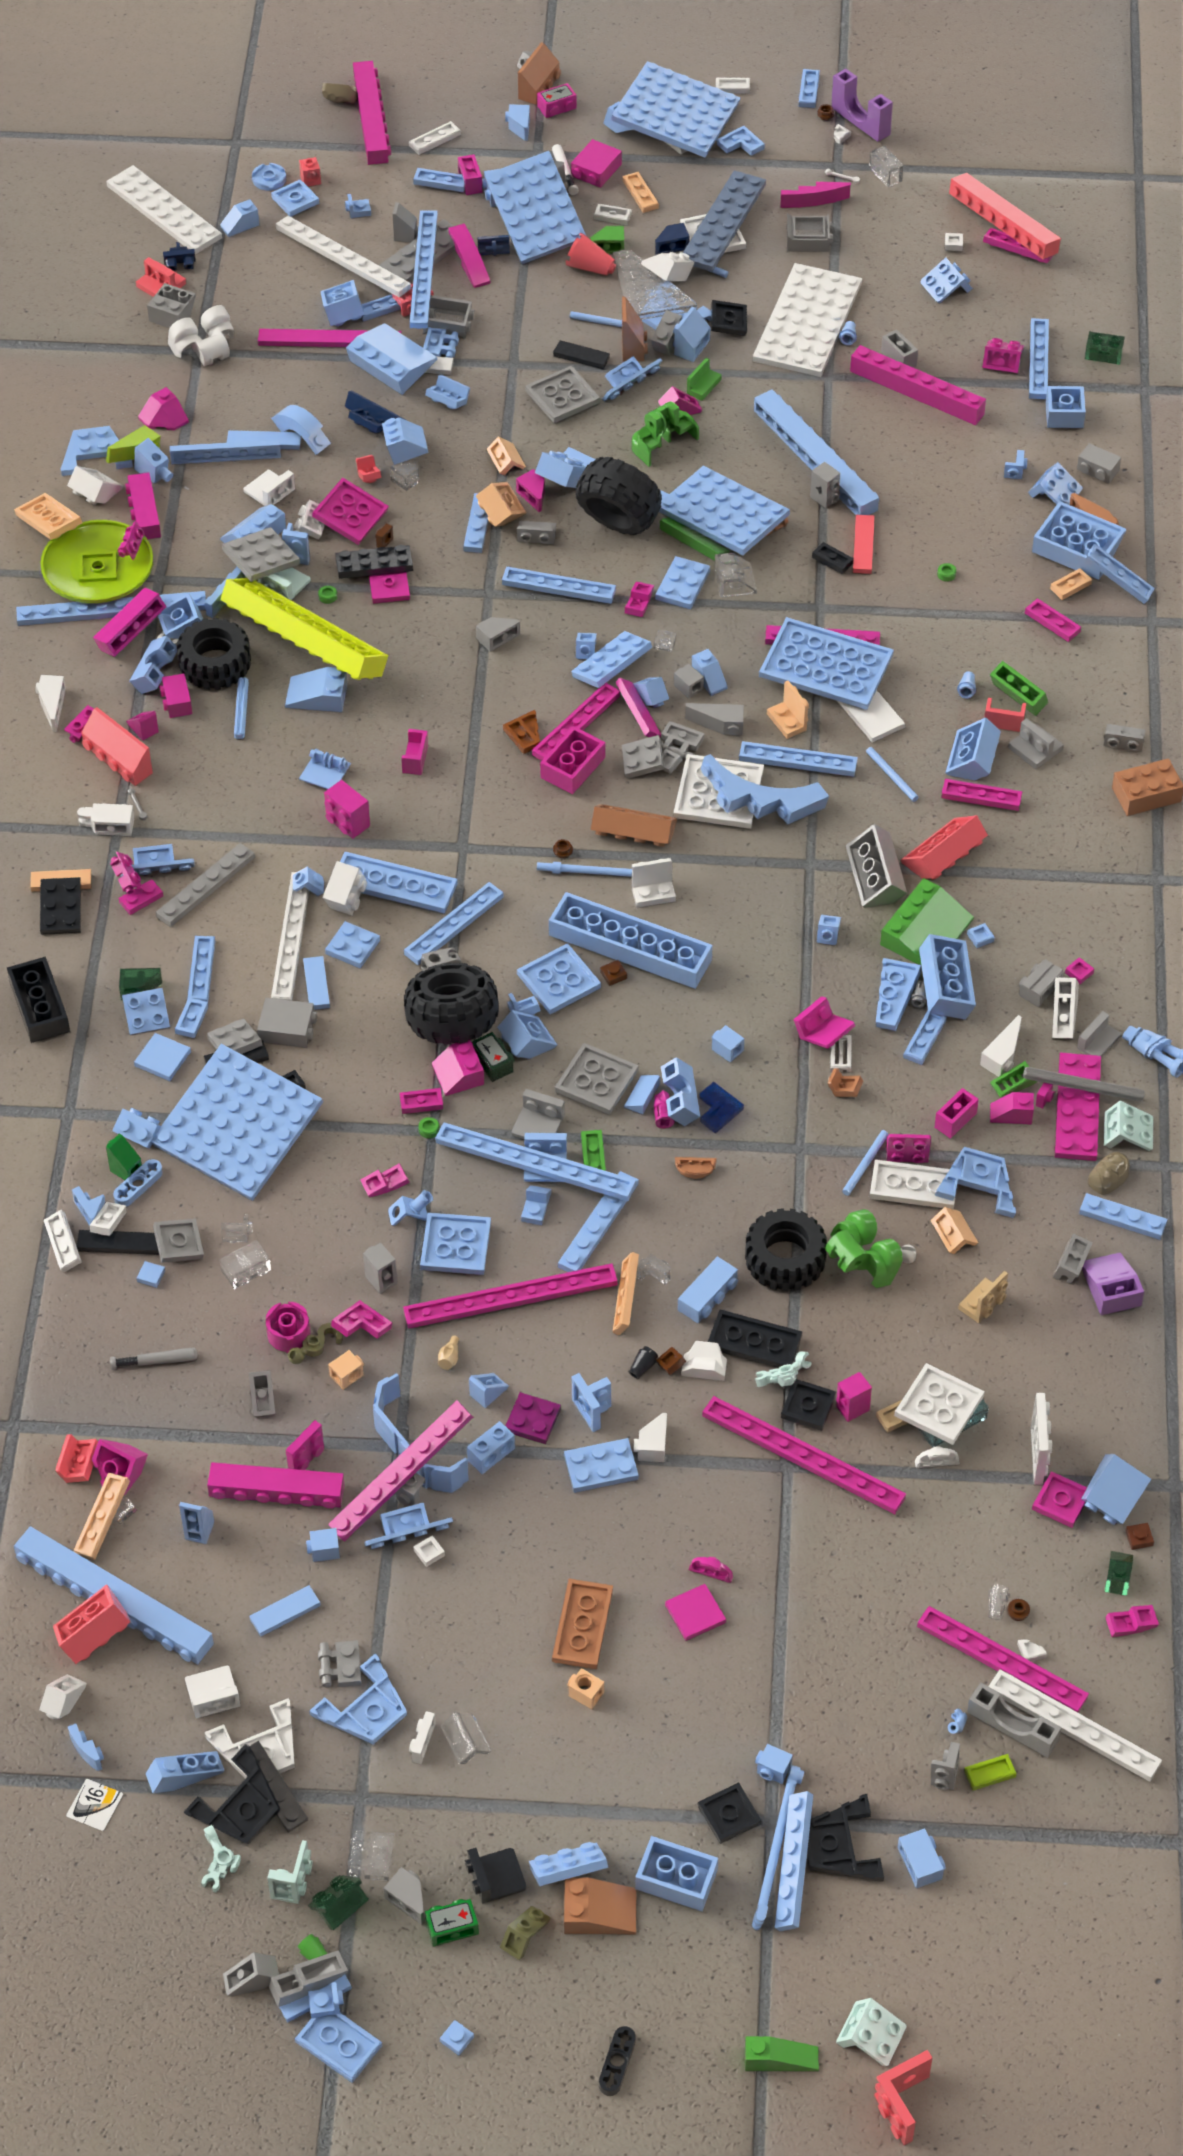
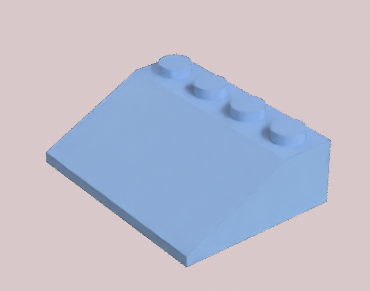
[346,323,438,395]
[1032,501,1126,580]

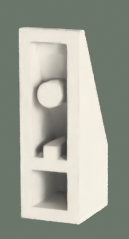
[36,675,66,732]
[1052,977,1079,1039]
[980,1015,1022,1077]

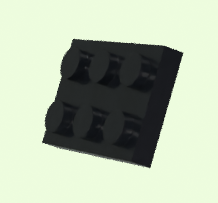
[40,877,81,935]

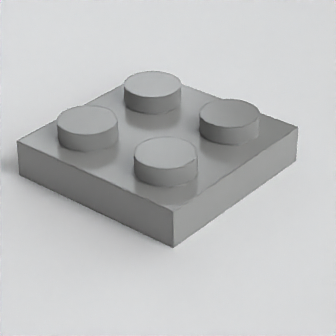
[622,735,664,779]
[207,1018,262,1054]
[153,1219,204,1263]

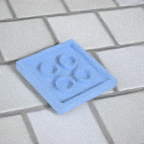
[517,943,601,1015]
[420,1213,491,1275]

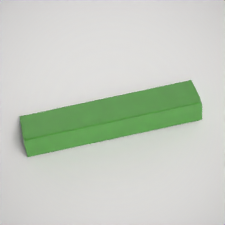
[660,517,730,563]

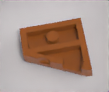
[503,710,540,754]

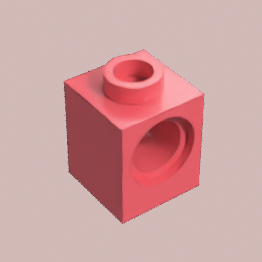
[299,157,321,187]

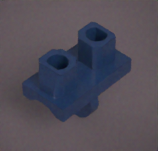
[477,235,510,256]
[163,242,196,271]

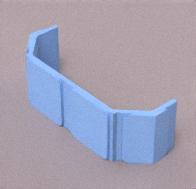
[373,1373,469,1493]

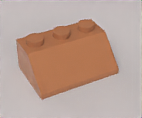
[518,43,561,105]

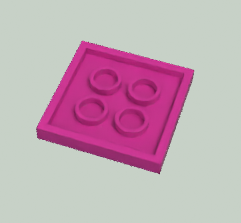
[312,477,389,545]

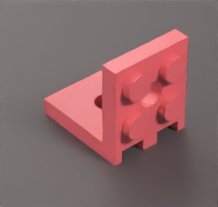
[874,2050,932,2145]

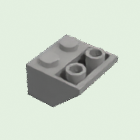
[147,283,196,328]

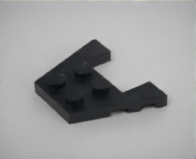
[184,1744,281,1844]
[807,1794,884,1882]

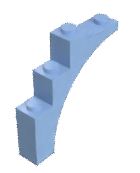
[701,754,829,825]

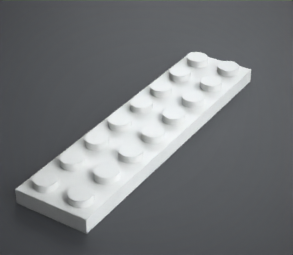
[106,165,222,255]

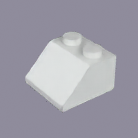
[641,252,695,281]
[67,466,123,505]

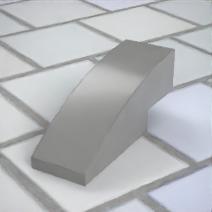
[269,1950,348,2007]

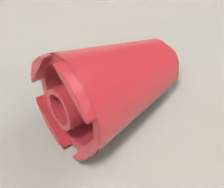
[566,233,616,276]

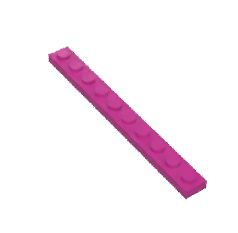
[403,1263,617,1329]
[702,1396,906,1514]

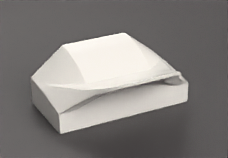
[681,1341,727,1381]

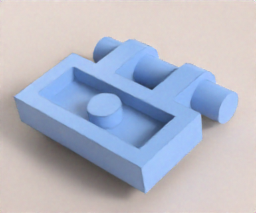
[423,327,459,358]

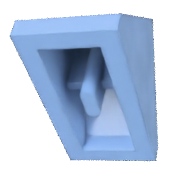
[469,1373,509,1408]

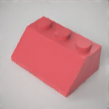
[53,1585,130,1664]

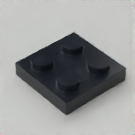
[711,300,747,336]
[781,1379,836,1431]
[698,1782,761,1844]

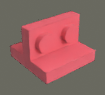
[136,257,186,297]

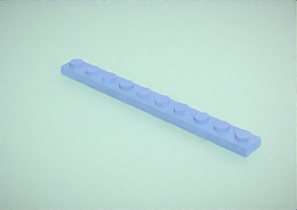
[410,211,438,329]
[16,591,206,626]
[435,1123,636,1201]

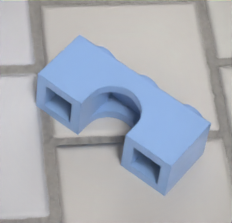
[129,636,177,694]
[661,1057,700,1126]

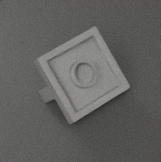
[1008,718,1064,769]

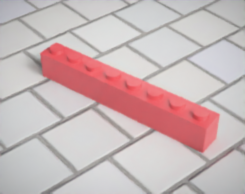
[949,173,1061,259]

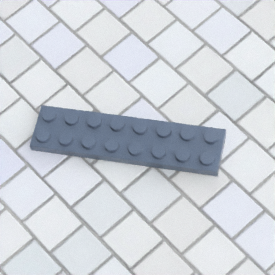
[683,170,766,272]

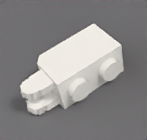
[77,803,134,836]

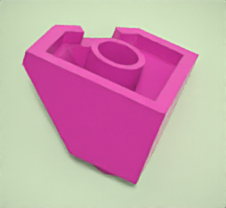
[138,387,189,431]
[92,1439,148,1497]

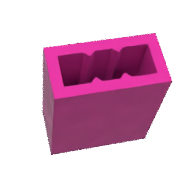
[571,139,622,188]

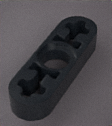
[599,2026,636,2096]

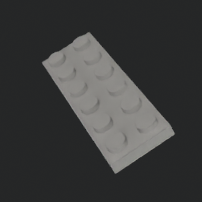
[379,219,455,282]

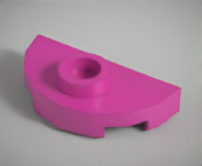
[688,1557,733,1583]

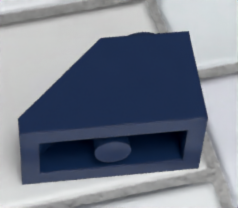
[655,222,690,255]

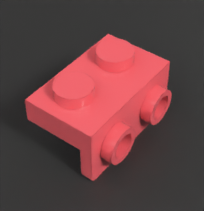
[56,1434,98,1483]

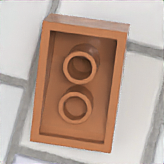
[622,297,648,362]
[564,1877,636,1935]

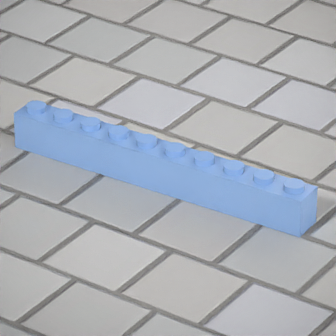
[754,389,879,515]
[14,1526,214,1665]

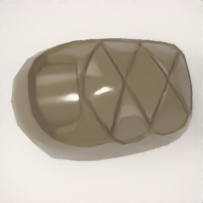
[322,83,358,104]
[1088,1152,1130,1195]

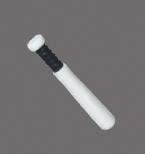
[552,144,579,195]

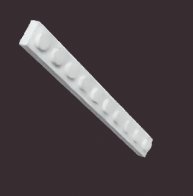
[276,216,411,297]

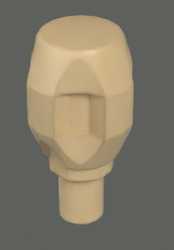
[438,1336,459,1370]

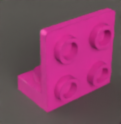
[982,338,1024,373]
[793,996,855,1049]
[886,1134,931,1163]

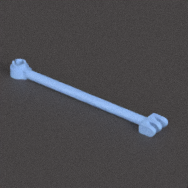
[752,1765,804,1930]

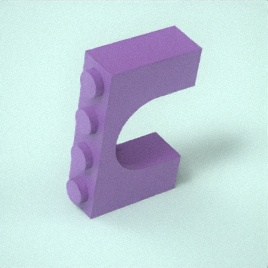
[832,68,893,142]

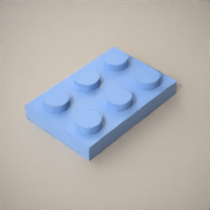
[655,556,710,610]
[564,1438,639,1493]
[529,1842,608,1886]

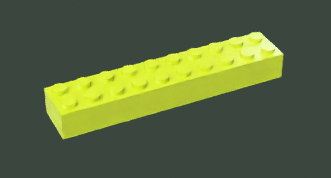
[220,578,389,680]

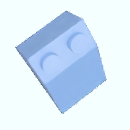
[320,280,364,326]
[285,667,348,712]

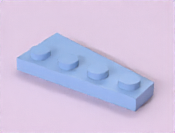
[876,958,922,1031]

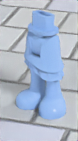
[1122,1025,1183,1078]

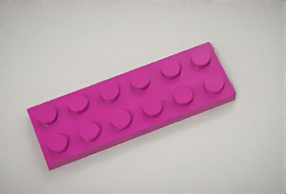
[1054,1053,1101,1161]

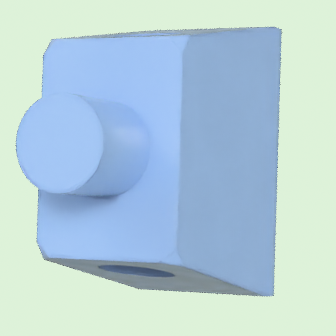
[134,438,173,483]

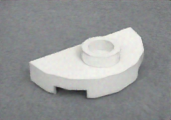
[915,1446,960,1468]

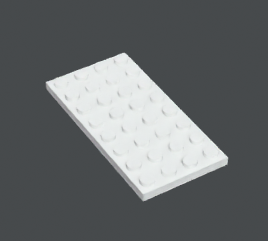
[753,263,862,377]

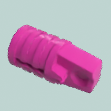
[654,1090,674,1129]

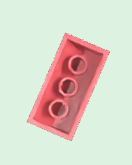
[81,707,153,786]
[900,815,988,880]

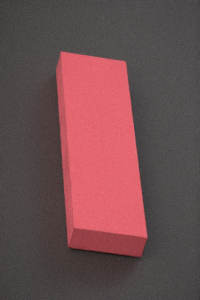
[853,515,874,574]

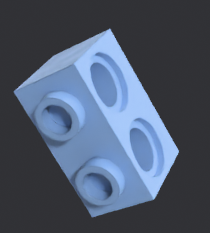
[467,1421,515,1474]

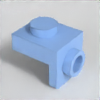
[1004,450,1028,479]
[293,866,324,896]
[507,993,541,1015]

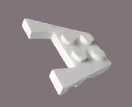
[205,1698,295,1779]

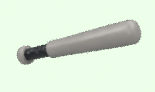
[110,1347,197,1370]

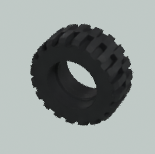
[177,618,251,690]
[745,1208,827,1292]

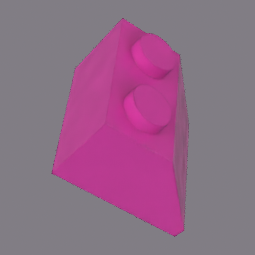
[432,1040,484,1096]

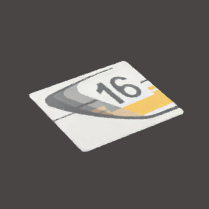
[66,1779,123,1831]

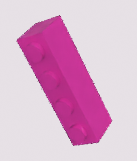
[125,472,161,540]
[93,588,166,657]

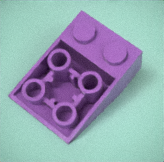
[1082,1253,1144,1315]

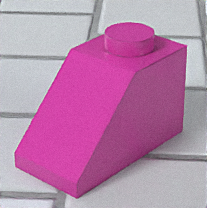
[658,386,702,415]
[516,469,545,512]
[990,1092,1034,1125]

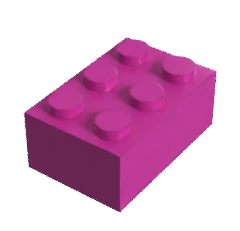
[540,726,605,794]

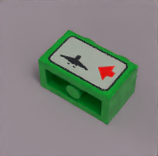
[425,1899,479,1947]

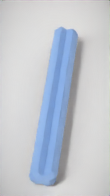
[234,677,249,739]

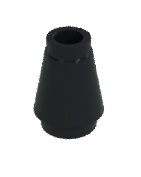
[628,1346,658,1379]

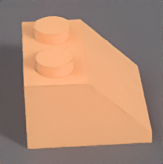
[476,482,527,527]

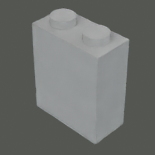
[257,998,317,1048]

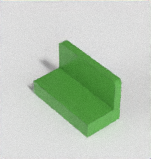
[687,358,722,401]

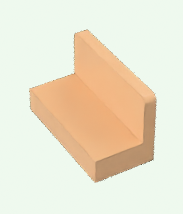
[487,436,526,476]
[931,1207,978,1254]

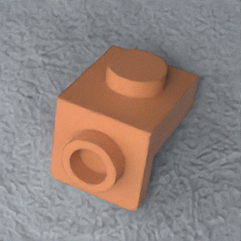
[828,1068,863,1097]

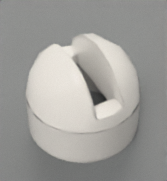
[901,1245,916,1263]

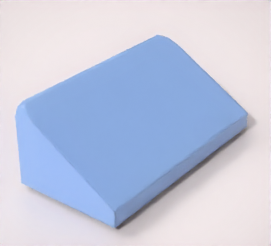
[624,1075,660,1114]

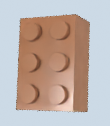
[1112,758,1183,816]

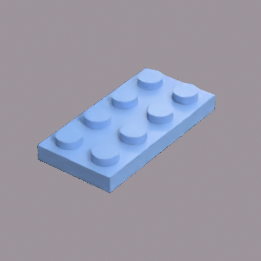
[571,631,652,688]

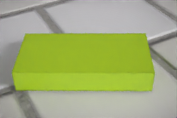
[964,1754,1017,1791]

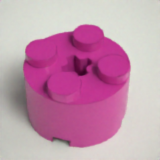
[266,1302,310,1353]

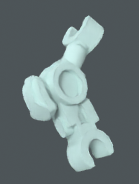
[755,1351,812,1387]
[202,1825,241,1893]

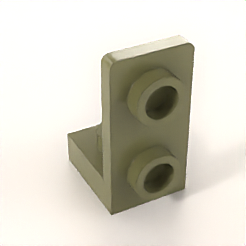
[500,1906,550,1960]

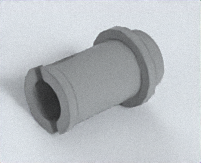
[911,982,927,1008]

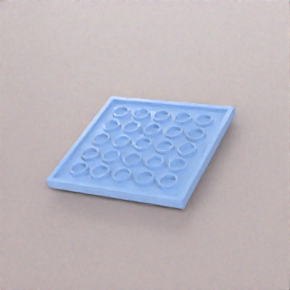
[610,61,740,157]
[151,1044,323,1201]

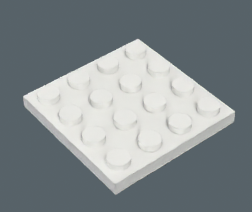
[673,754,764,829]

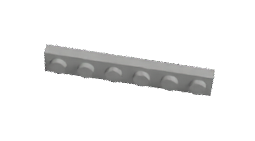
[156,843,255,927]

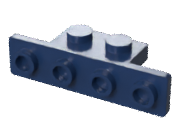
[345,390,406,433]

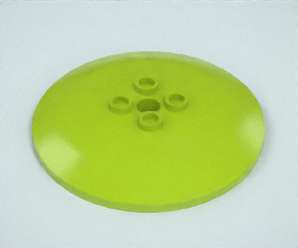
[40,520,154,603]

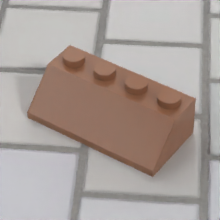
[591,804,677,847]

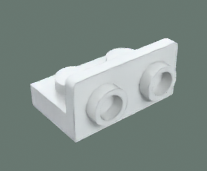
[294,499,325,540]

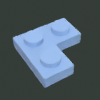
[717,126,765,156]

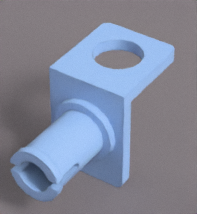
[388,1190,433,1226]

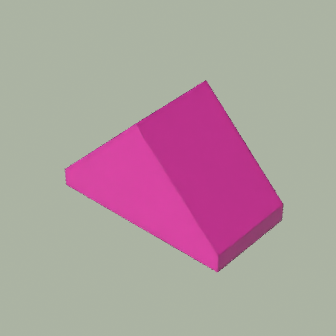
[126,711,159,741]

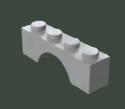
[967,1682,1062,1758]

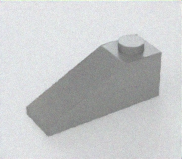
[685,703,744,735]

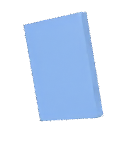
[295,2013,382,2083]

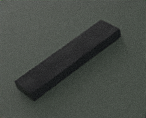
[77,1230,159,1255]

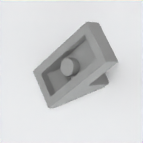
[249,1370,275,1416]

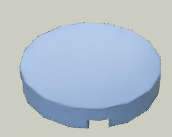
[252,163,286,191]

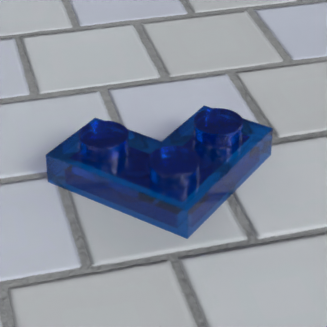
[699,1081,744,1134]

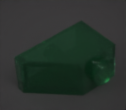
[119,968,163,1000]
[1104,1551,1133,1596]

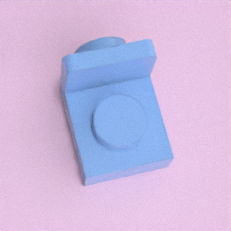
[345,194,371,218]
[576,633,597,659]
[817,915,841,945]
[308,1982,344,2018]

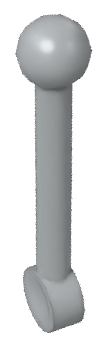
[128,788,147,820]

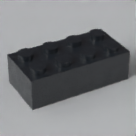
[7,956,70,1043]

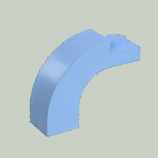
[271,405,331,455]

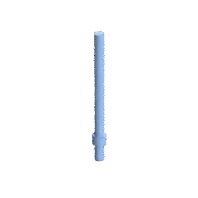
[537,861,632,877]

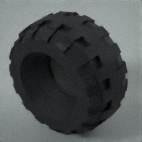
[575,457,662,535]
[404,963,499,1045]

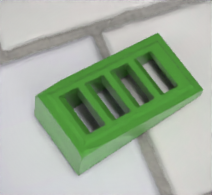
[990,1061,1037,1098]

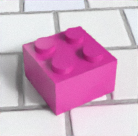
[324,780,370,839]

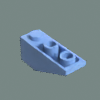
[146,1751,225,1793]

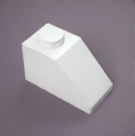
[634,1413,667,1462]
[39,1674,87,1719]

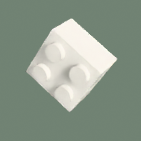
[323,861,367,915]

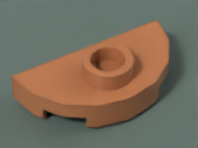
[675,1157,717,1179]

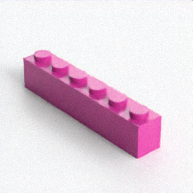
[207,1462,345,1508]

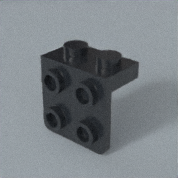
[465,1848,526,1904]

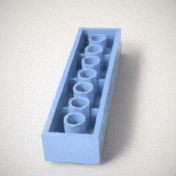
[549,892,713,989]

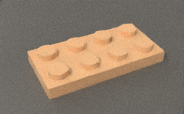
[14,493,82,540]

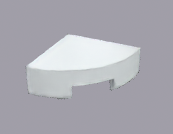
[834,124,851,144]
[1017,1640,1047,1662]

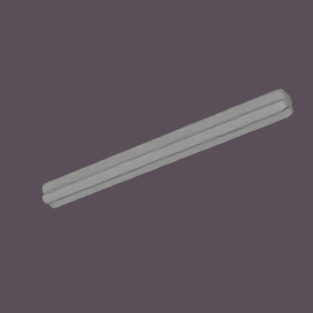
[1023,1067,1145,1102]

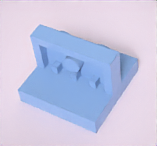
[571,1373,611,1432]

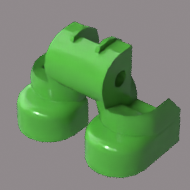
[632,401,699,467]
[825,1209,903,1288]

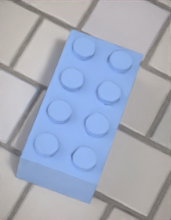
[919,934,976,1020]

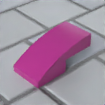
[625,581,654,617]
[360,1163,410,1197]
[1105,1605,1159,1637]

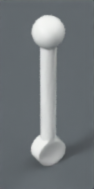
[825,169,860,184]

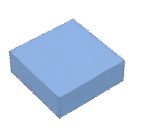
[967,923,995,948]
[137,1261,165,1288]

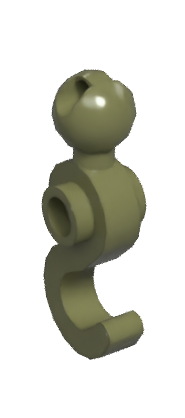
[288,1323,343,1364]

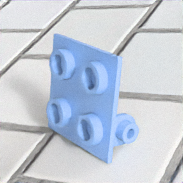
[299,749,351,789]
[122,988,170,1035]

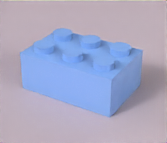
[635,1836,719,1912]

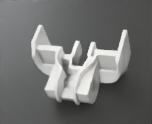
[168,305,234,367]

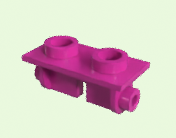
[117,520,145,560]
[64,705,94,743]
[110,852,143,894]

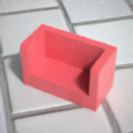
[985,698,1027,732]

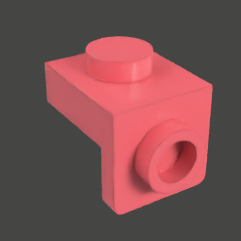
[356,455,381,483]

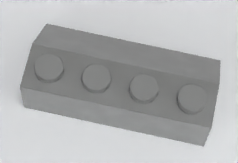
[846,824,907,908]

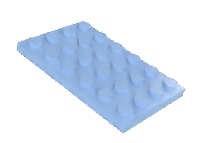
[484,151,586,264]
[659,466,790,555]
[759,617,894,710]

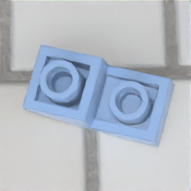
[68,1724,104,1771]

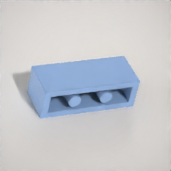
[678,1256,738,1323]

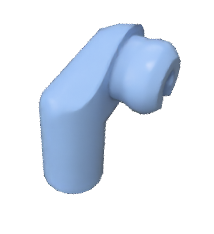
[948,1709,968,1734]

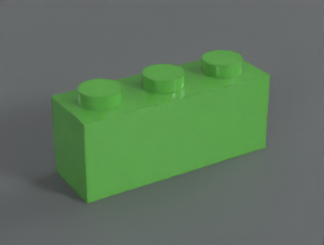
[990,661,1048,716]

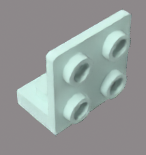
[258,567,311,600]
[1104,1101,1153,1151]
[267,1840,313,1904]
[836,1998,907,2066]

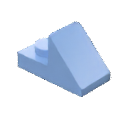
[521,1185,552,1225]
[72,1186,106,1226]

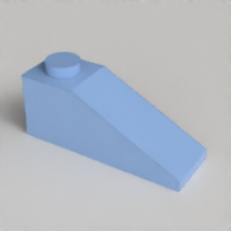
[179,1502,214,1544]

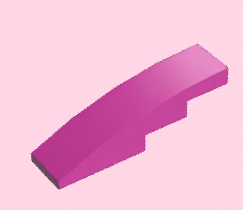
[780,181,851,208]
[448,223,490,288]

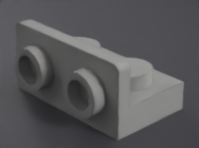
[517,521,556,544]
[1103,724,1146,752]
[931,1742,960,1790]

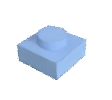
[440,2020,474,2055]

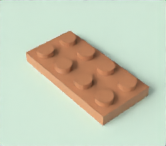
[552,1579,613,1669]

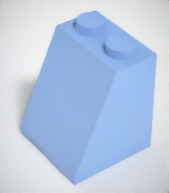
[1081,1454,1151,1525]

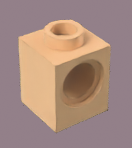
[328,1350,364,1390]
[567,1668,604,1710]

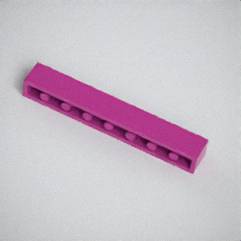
[353,61,391,165]
[850,345,986,425]

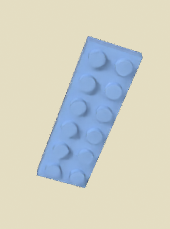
[340,852,458,913]

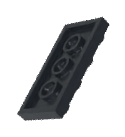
[335,545,413,579]
[708,1309,802,1368]

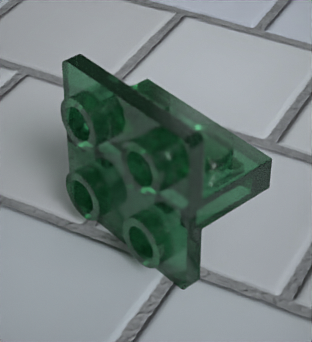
[308,1875,369,1930]

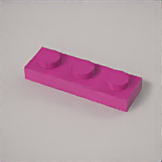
[1025,598,1081,642]

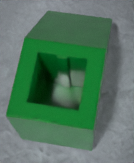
[106,1133,142,1180]

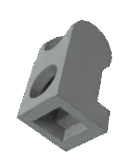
[421,948,462,971]

